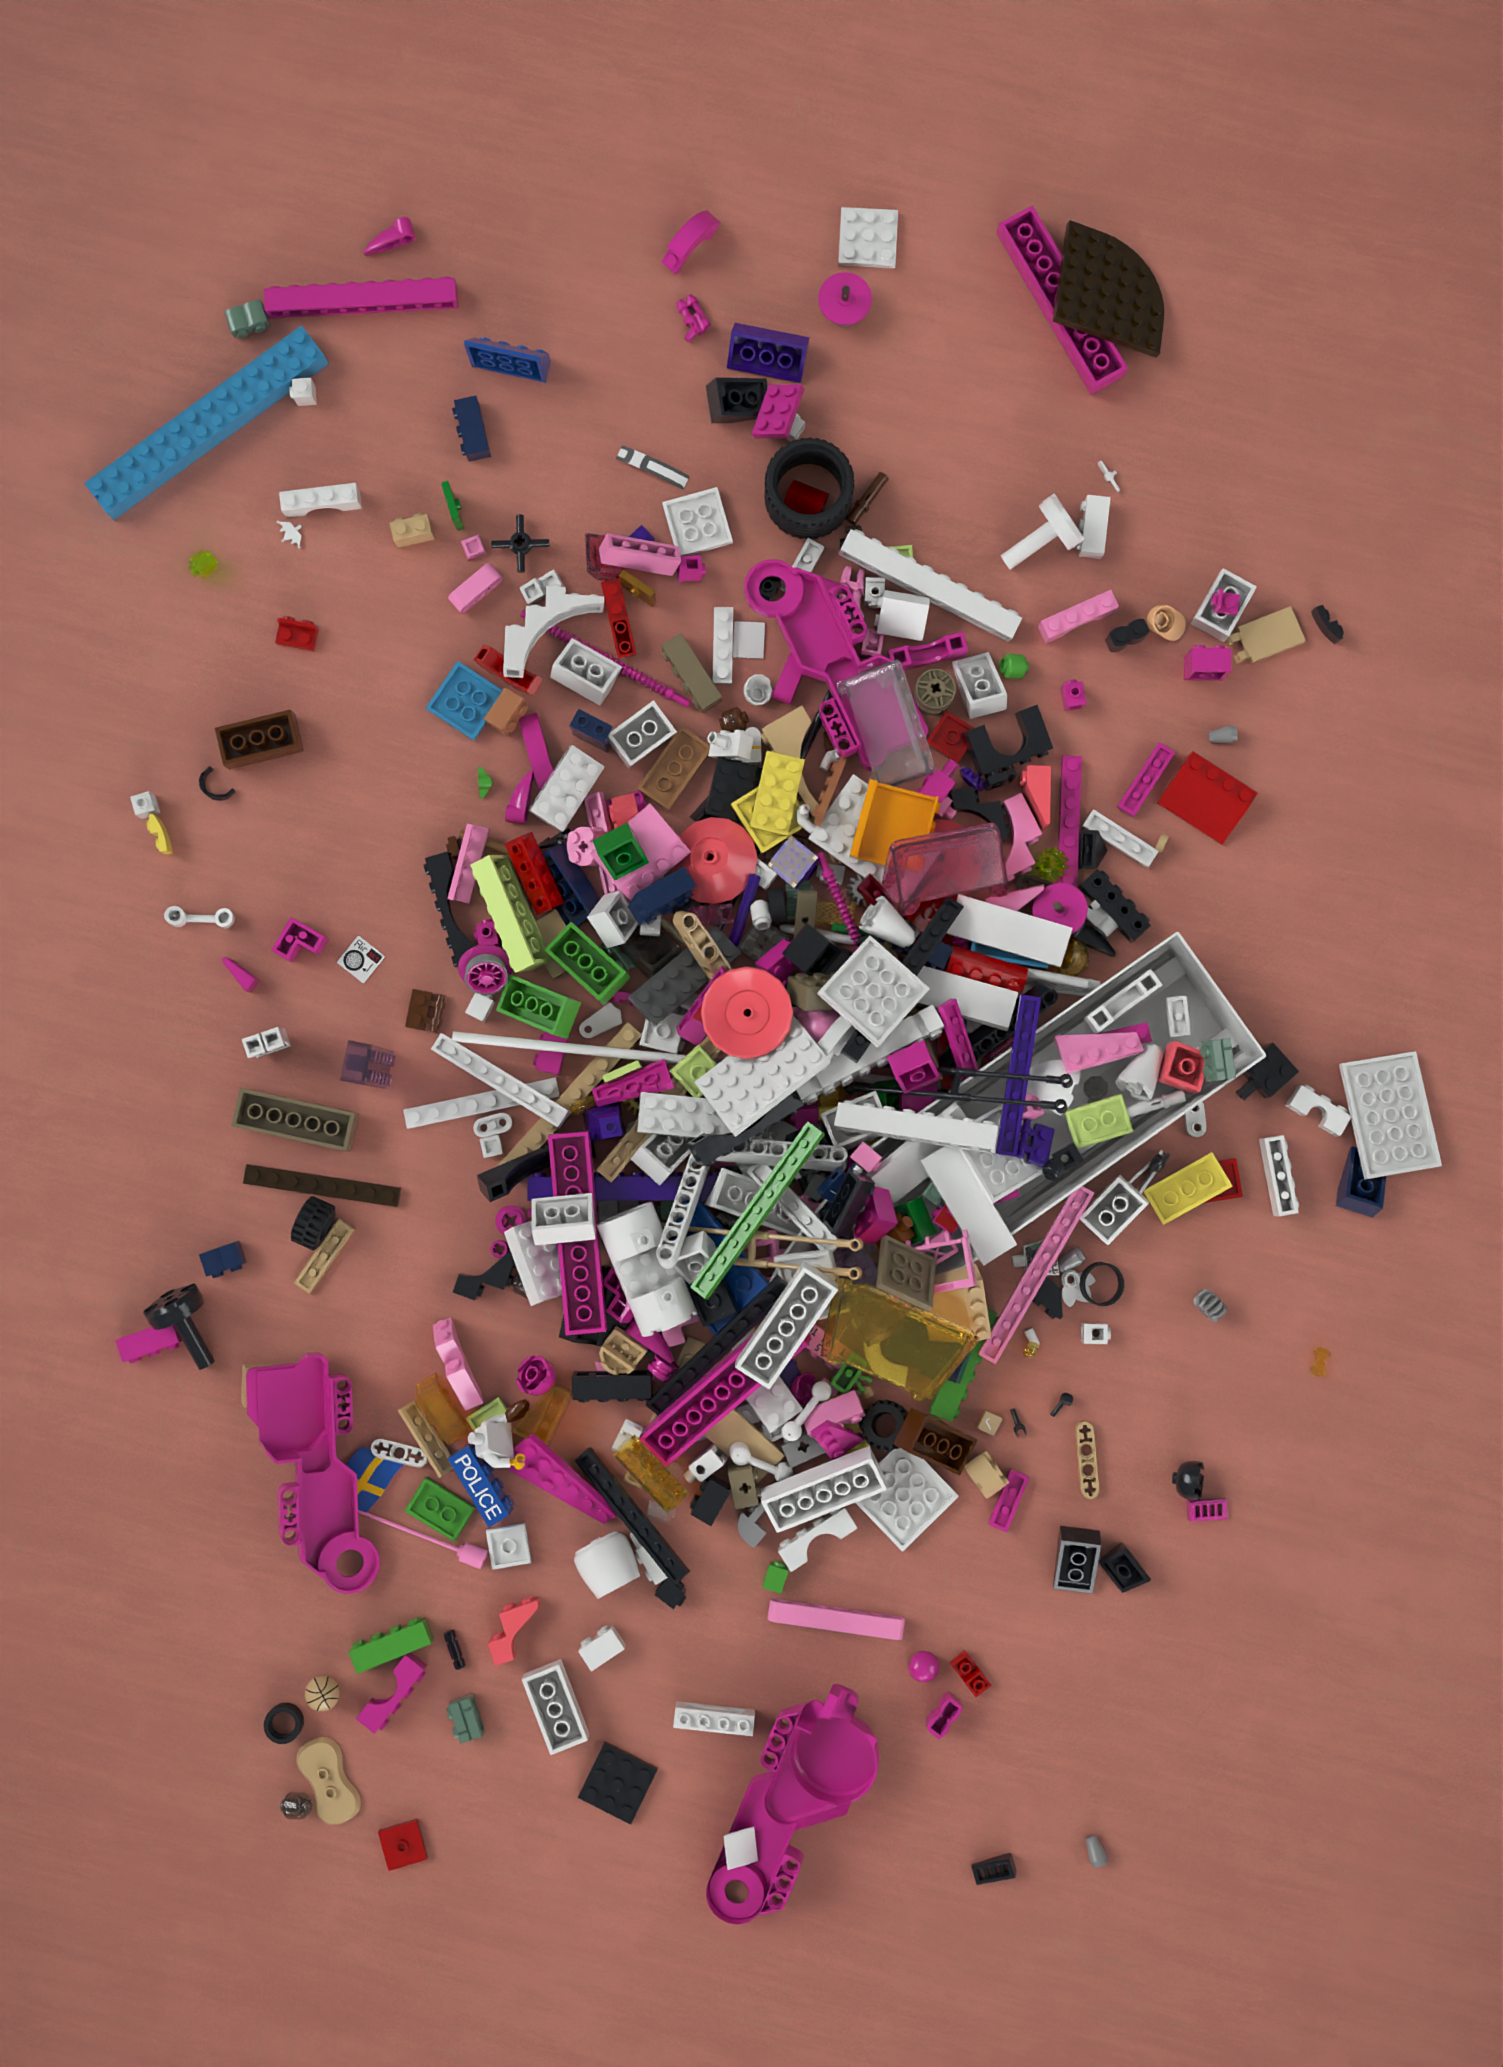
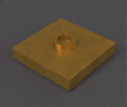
[619,570,657,607]

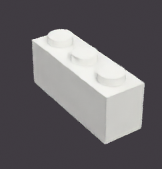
[1076,495,1110,559]

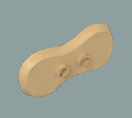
[296,1737,361,1825]

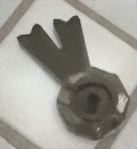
[1083,1076,1108,1104]

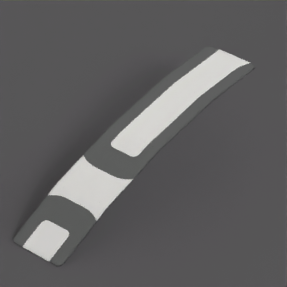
[616,446,689,489]

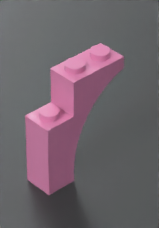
[995,793,1042,883]
[433,1317,483,1411]

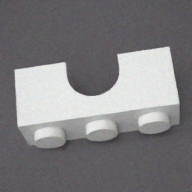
[1285,1084,1352,1137]

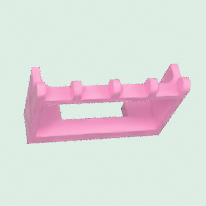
[894,1229,978,1300]

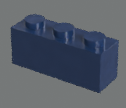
[452,395,491,462]

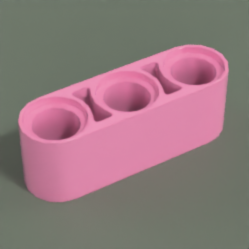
[448,563,503,613]

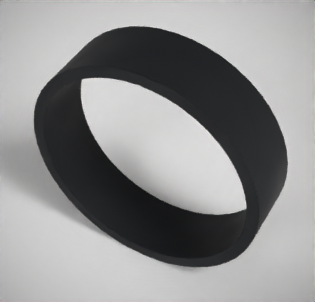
[1079,1262,1124,1306]

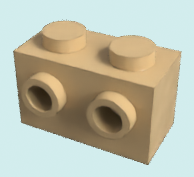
[390,513,435,548]

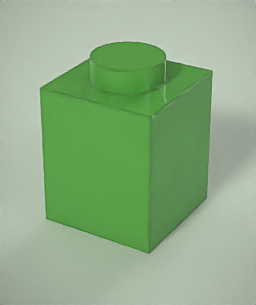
[762,1560,789,1594]

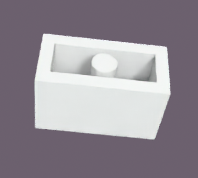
[578,1625,626,1672]

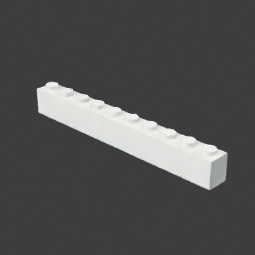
[838,529,1022,642]

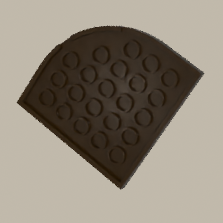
[1053,220,1164,358]

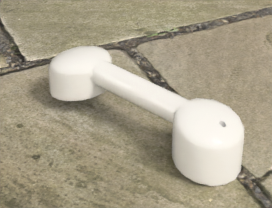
[164,906,235,929]
[781,1381,832,1441]
[729,1442,793,1482]

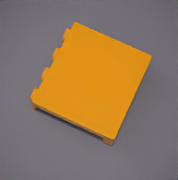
[849,779,941,875]

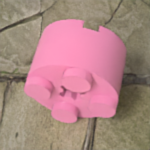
[567,827,606,866]

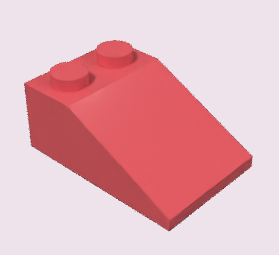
[1019,765,1051,830]

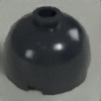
[1172,1461,1204,1502]

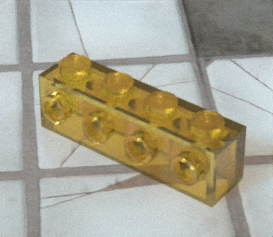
[613,1435,689,1513]

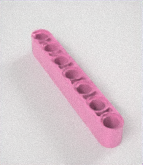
[767,1598,905,1640]

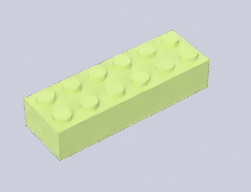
[471,855,552,973]

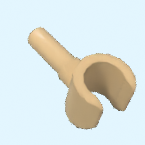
[849,1385,874,1399]

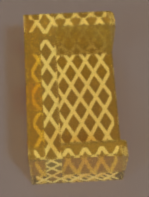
[815,898,855,925]

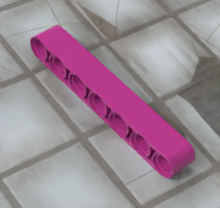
[772,577,839,705]

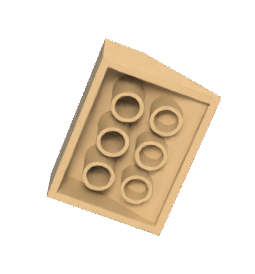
[923,1264,992,1343]

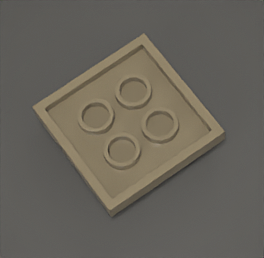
[876,1235,936,1311]

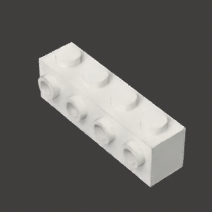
[1259,1135,1299,1216]

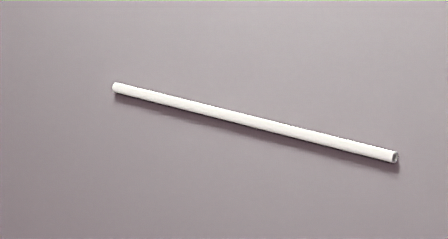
[780,924,1089,989]

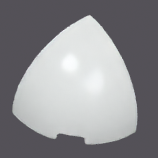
[1028,1060,1080,1116]

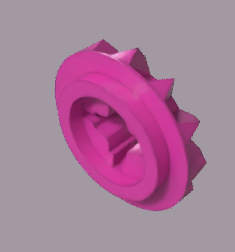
[495,1205,527,1235]

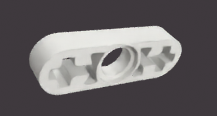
[371,1439,428,1468]

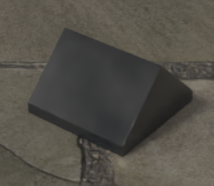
[1098,1542,1151,1593]

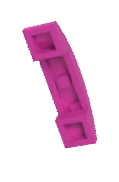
[519,713,553,792]

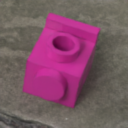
[677,556,706,583]

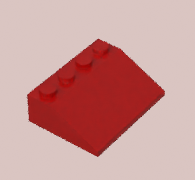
[1157,751,1258,845]

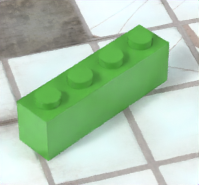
[348,1617,434,1674]

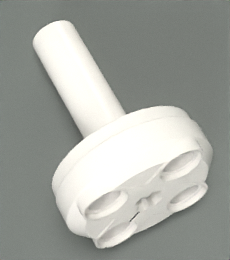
[1000,493,1085,570]

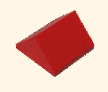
[784,480,829,515]

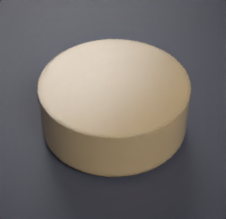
[1155,833,1169,853]

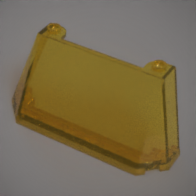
[820,1278,979,1402]

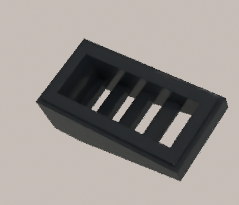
[971,1853,1017,1885]

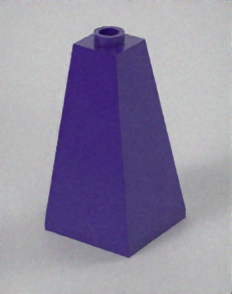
[581,1101,626,1142]

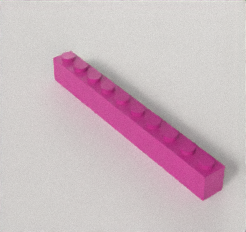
[264,276,458,319]

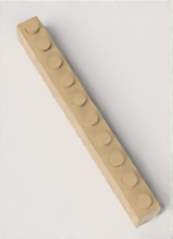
[498,1022,642,1166]

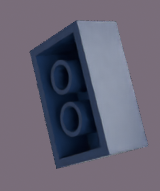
[628,867,697,926]

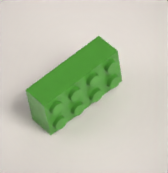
[544,922,631,1005]
[496,974,581,1039]

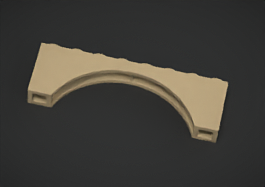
[760,706,842,865]

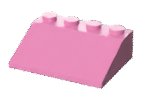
[590,803,691,901]

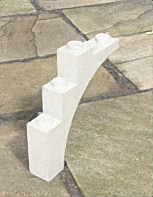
[503,585,604,678]

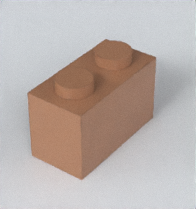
[484,687,529,736]

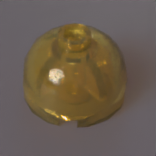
[1052,937,1089,977]

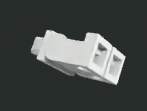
[242,1027,291,1058]

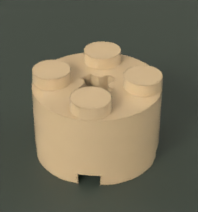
[965,1451,1009,1499]

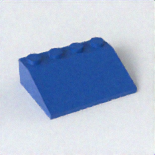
[464,337,551,383]

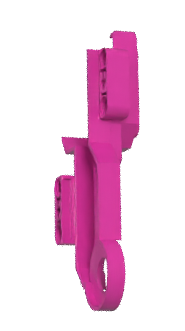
[744,559,928,771]
[246,1352,380,1594]

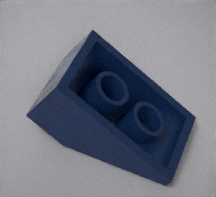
[1336,1146,1386,1218]

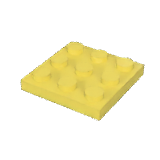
[731,787,810,854]

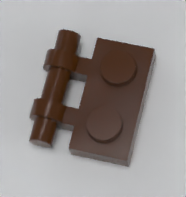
[405,989,446,1033]

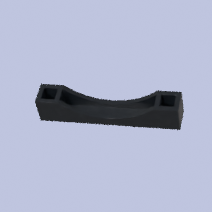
[423,852,477,967]
[687,1090,803,1167]
[477,1130,596,1202]

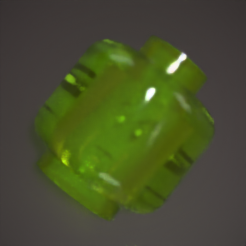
[188,550,218,579]

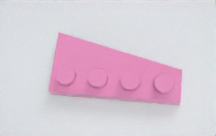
[1054,1032,1144,1074]

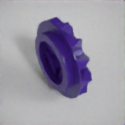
[959,767,986,791]

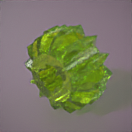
[1035,847,1068,881]

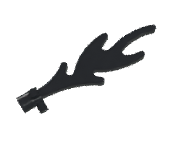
[538,827,579,852]

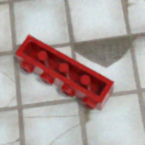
[504,832,564,915]
[945,945,1028,996]

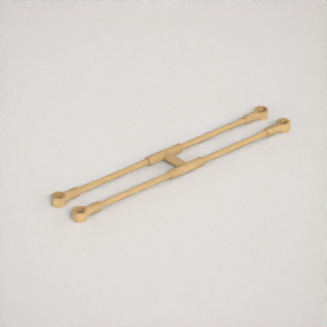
[660,1222,863,1280]

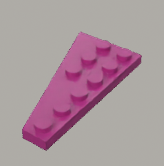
[506,1433,617,1524]

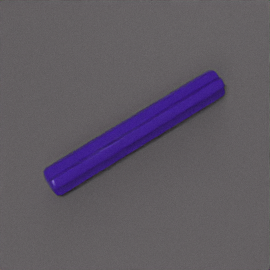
[729,874,761,947]

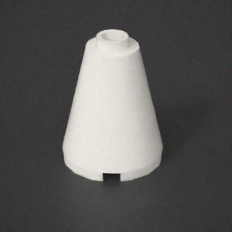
[859,896,915,948]
[1115,1044,1164,1101]

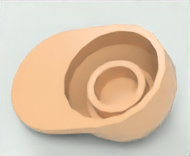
[1147,605,1186,641]

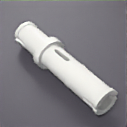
[1126,1090,1186,1118]

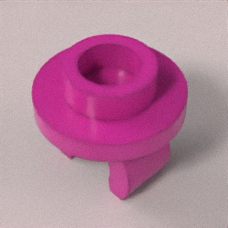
[952,936,969,950]

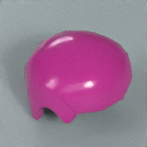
[790,1373,815,1405]
[908,1651,939,1683]

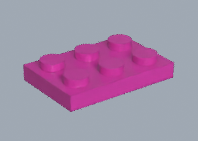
[752,384,804,439]

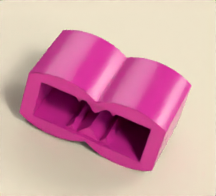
[925,1692,962,1739]

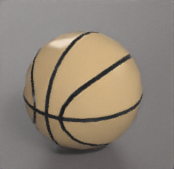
[304,1675,340,1712]

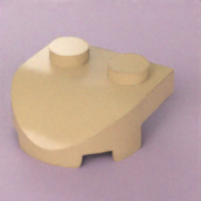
[599,1325,648,1375]

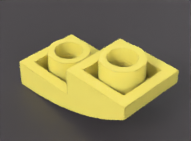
[147,814,172,854]

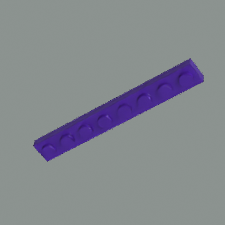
[996,995,1041,1157]

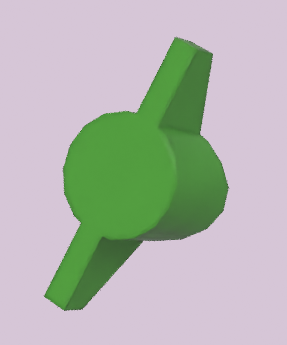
[478,767,493,798]

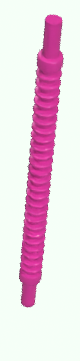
[520,610,691,708]
[816,852,861,951]

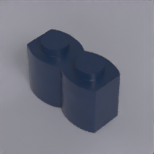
[199,1241,247,1278]

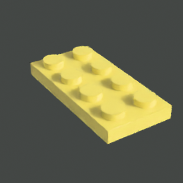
[749,751,805,836]
[1143,1152,1232,1225]

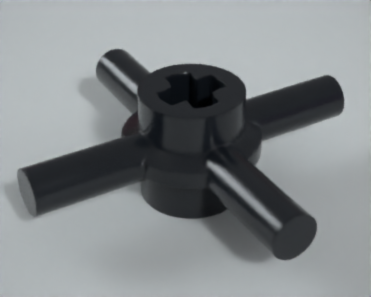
[491,514,550,573]

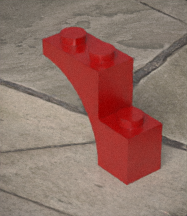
[473,644,543,695]

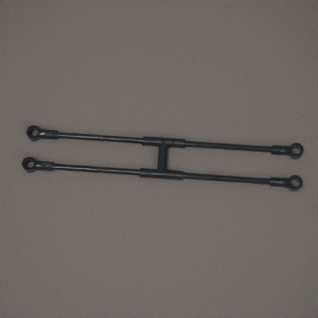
[843,1063,1073,1114]

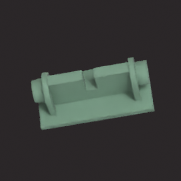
[601,942,636,972]

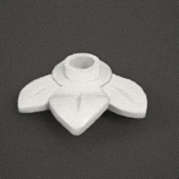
[1061,1270,1096,1307]

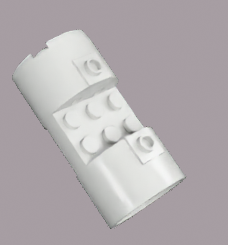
[596,1202,698,1337]

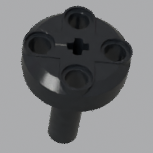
[143,1283,215,1370]

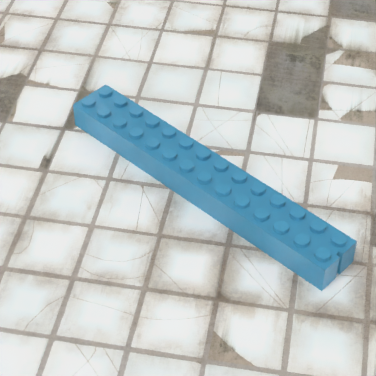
[84,325,329,520]

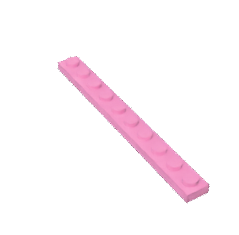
[978,1186,1094,1365]

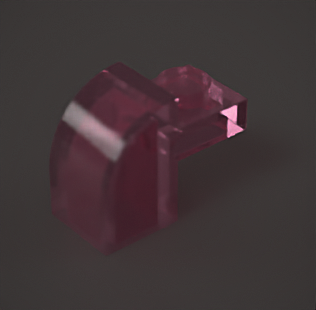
[688,904,734,926]

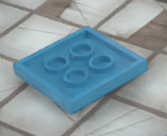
[426,661,503,741]

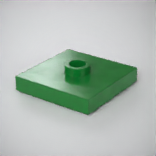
[441,481,464,531]

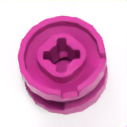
[647,1354,679,1382]

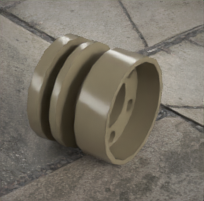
[913,669,956,716]

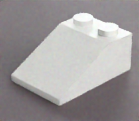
[952,652,1007,719]

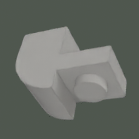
[738,1500,766,1549]

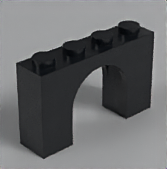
[962,705,1053,779]

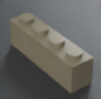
[660,633,722,713]

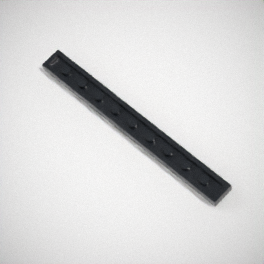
[840,896,964,1063]
[645,1275,788,1416]

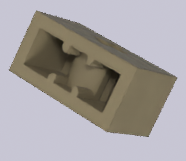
[728,1463,761,1509]

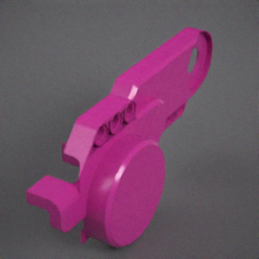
[706,1684,880,1924]

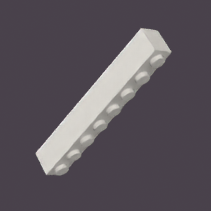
[834,1100,999,1154]

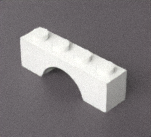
[279,483,362,518]
[1084,969,1162,1034]
[778,1507,857,1572]

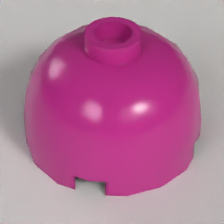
[516,1355,556,1396]

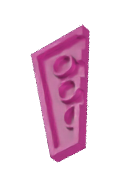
[592,1059,675,1107]

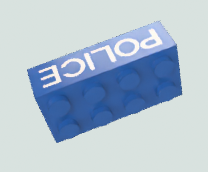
[448,1444,514,1528]

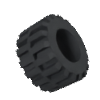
[291,1196,335,1251]
[860,1400,908,1451]

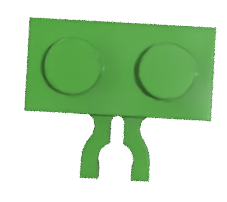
[829,1350,872,1394]

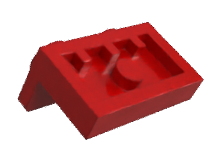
[275,616,319,652]

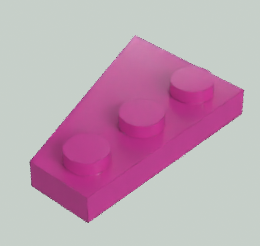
[810,1420,865,1460]

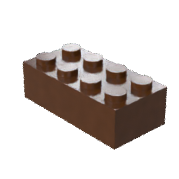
[215,710,304,770]
[893,1407,977,1476]

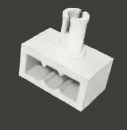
[707,730,753,761]

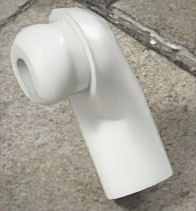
[819,750,840,772]
[797,804,816,834]

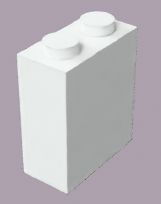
[874,590,930,641]

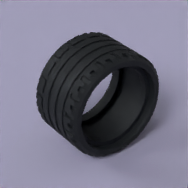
[764,437,854,540]

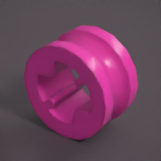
[490,1240,509,1258]

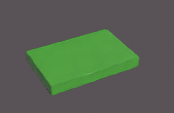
[405,1476,476,1542]

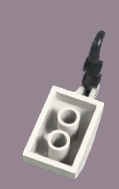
[1080,1150,1170,1245]

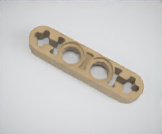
[1075,1421,1099,1499]

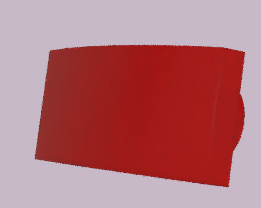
[950,1650,992,1697]

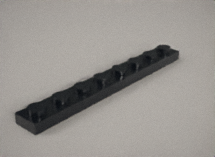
[575,1447,691,1586]

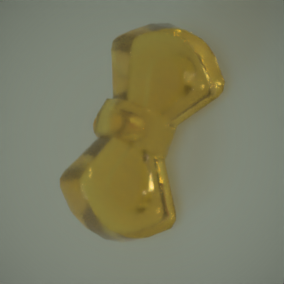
[1310,1347,1330,1377]

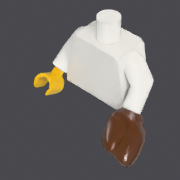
[468,1399,529,1470]

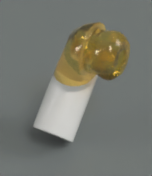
[1023,1328,1040,1358]

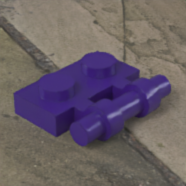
[1016,1119,1055,1167]

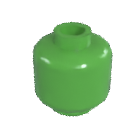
[999,653,1029,679]

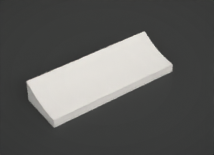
[947,894,1073,968]
[915,966,1018,1031]
[866,1102,967,1205]
[920,1146,1017,1266]
[704,1168,801,1236]

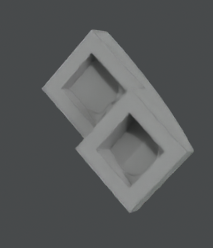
[599,1200,641,1221]

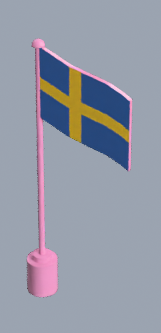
[347,1446,488,1570]

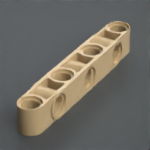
[673,911,732,981]

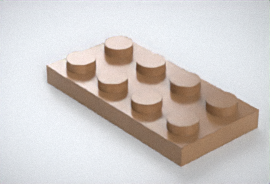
[637,726,710,811]

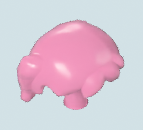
[792,1007,841,1056]

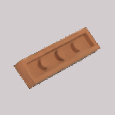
[812,757,848,827]

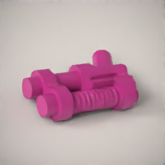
[676,294,711,343]

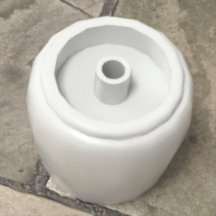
[574,1530,640,1599]

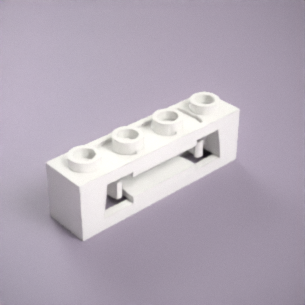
[673,1701,755,1736]

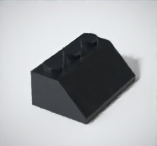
[822,1168,875,1237]

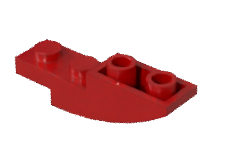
[601,578,636,658]

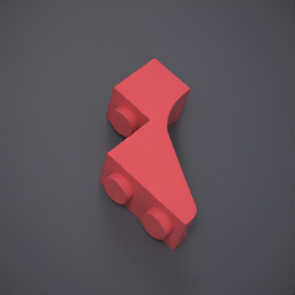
[488,1596,540,1666]

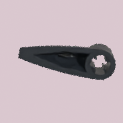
[1069,922,1116,957]

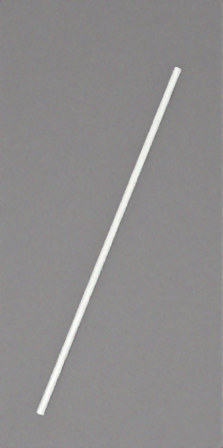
[452,1031,941,1091]

